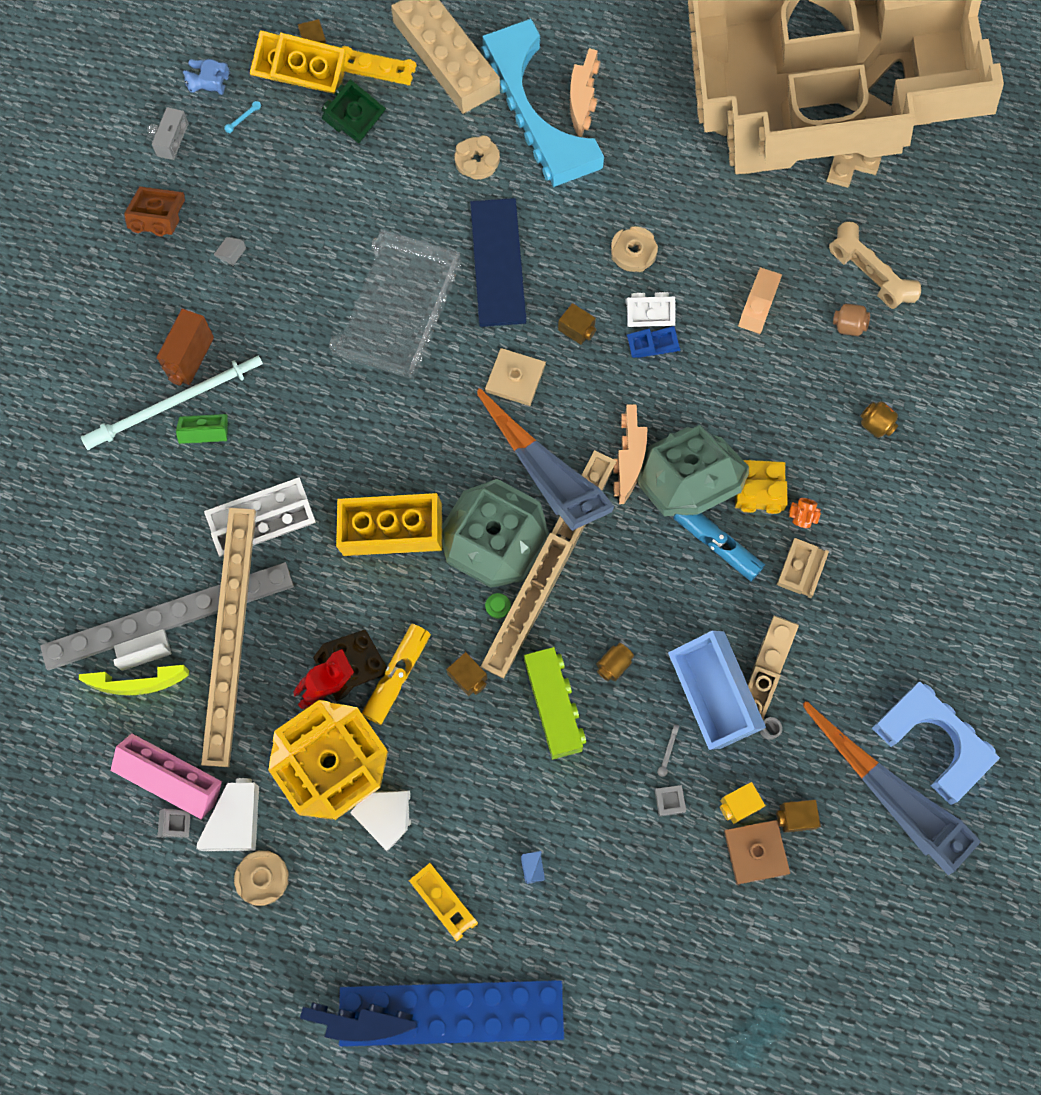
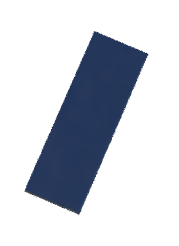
[470,198,526,327]

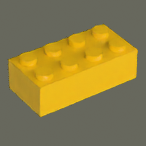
[336,493,442,556]

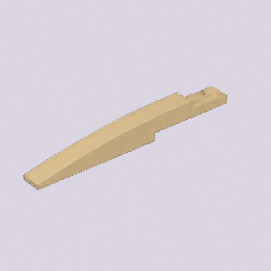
[481,450,617,679]

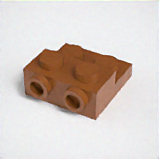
[124,186,185,236]

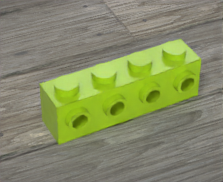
[524,647,586,760]

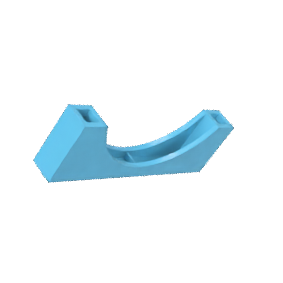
[481,19,604,187]

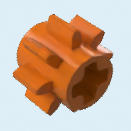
[789,498,821,528]

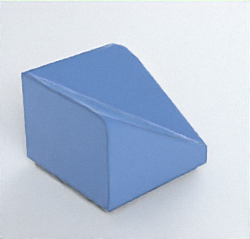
[521,851,545,884]

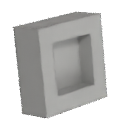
[655,785,686,817]

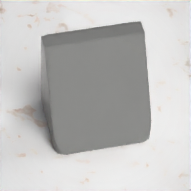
[214,237,246,266]
[158,809,190,837]

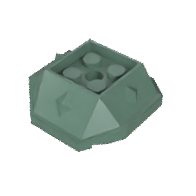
[638,425,749,517]
[442,479,549,588]

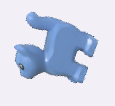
[183,59,230,95]

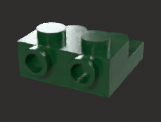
[321,79,386,144]

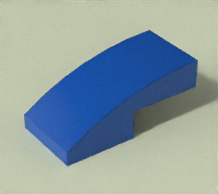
[627,326,681,358]

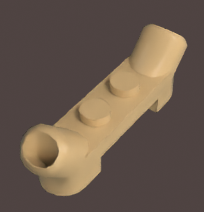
[829,222,921,309]

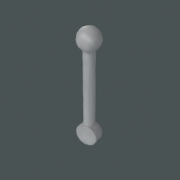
[657,724,679,777]

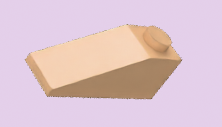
[738,267,782,334]

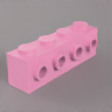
[111,734,222,819]

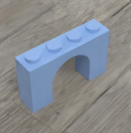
[872,682,1000,805]

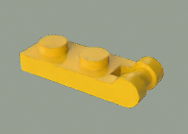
[409,863,478,941]

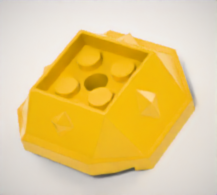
[268,700,388,820]

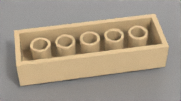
[391,0,500,114]

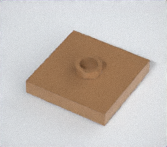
[724,820,790,885]

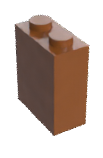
[156,309,214,386]

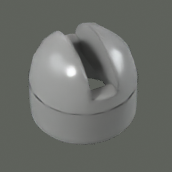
[759,717,782,740]

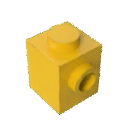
[720,782,765,824]

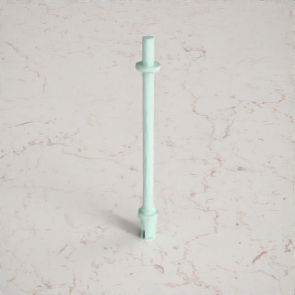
[81,355,263,450]

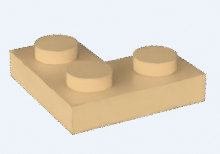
[826,153,882,188]

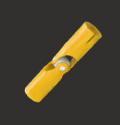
[362,624,431,725]

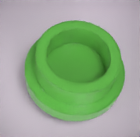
[485,593,511,619]

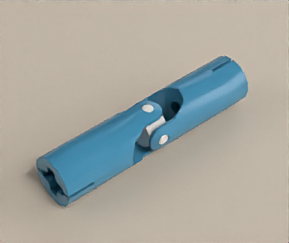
[673,513,765,582]

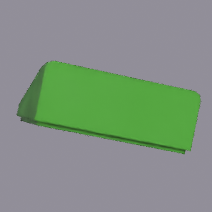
[176,414,228,444]

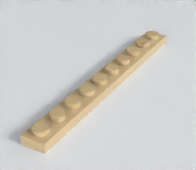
[201,508,256,767]

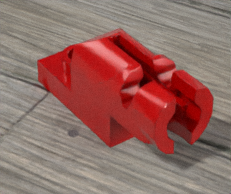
[293,649,354,709]

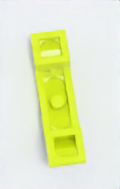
[79,665,189,695]

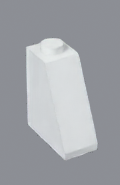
[197,778,259,851]

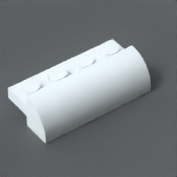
[204,478,316,557]

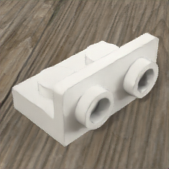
[626,292,675,327]

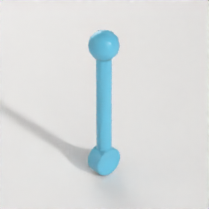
[224,101,261,133]

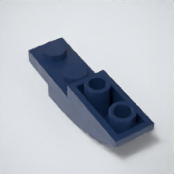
[300,1002,419,1041]

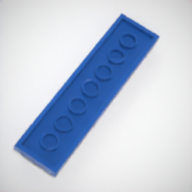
[339,981,564,1046]

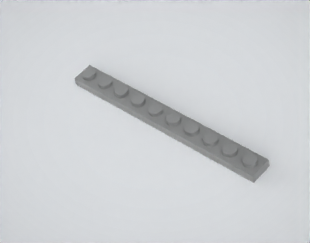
[40,562,294,670]

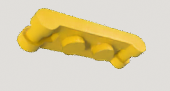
[341,46,417,85]

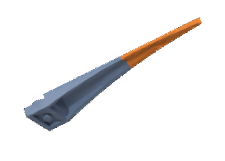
[477,388,614,531]
[803,702,981,875]

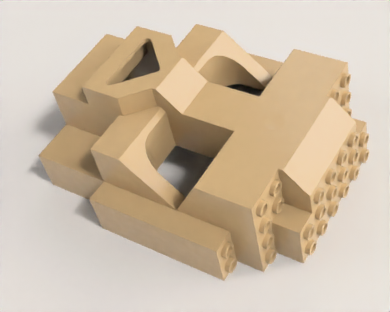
[688,0,1004,174]

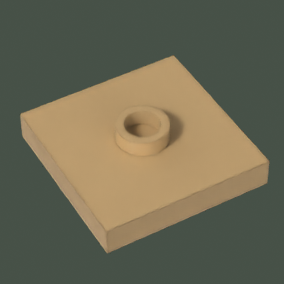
[485,348,546,406]

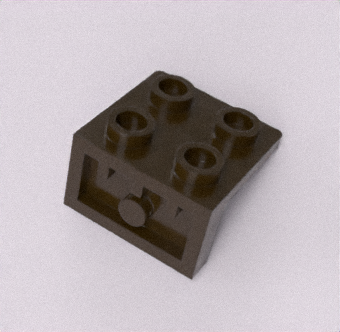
[313,630,387,701]

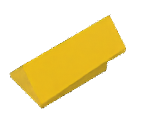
[250,30,346,94]

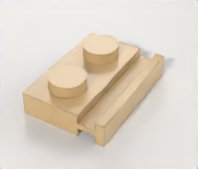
[777,538,829,598]

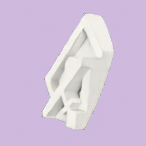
[350,790,411,851]

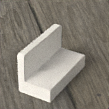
[113,629,172,671]

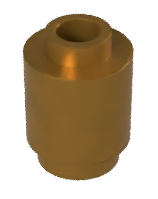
[596,643,634,681]

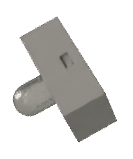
[147,107,189,160]

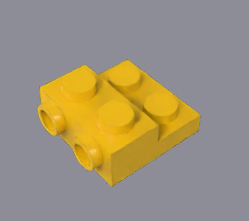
[735,460,787,514]

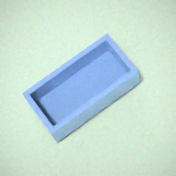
[668,631,766,750]

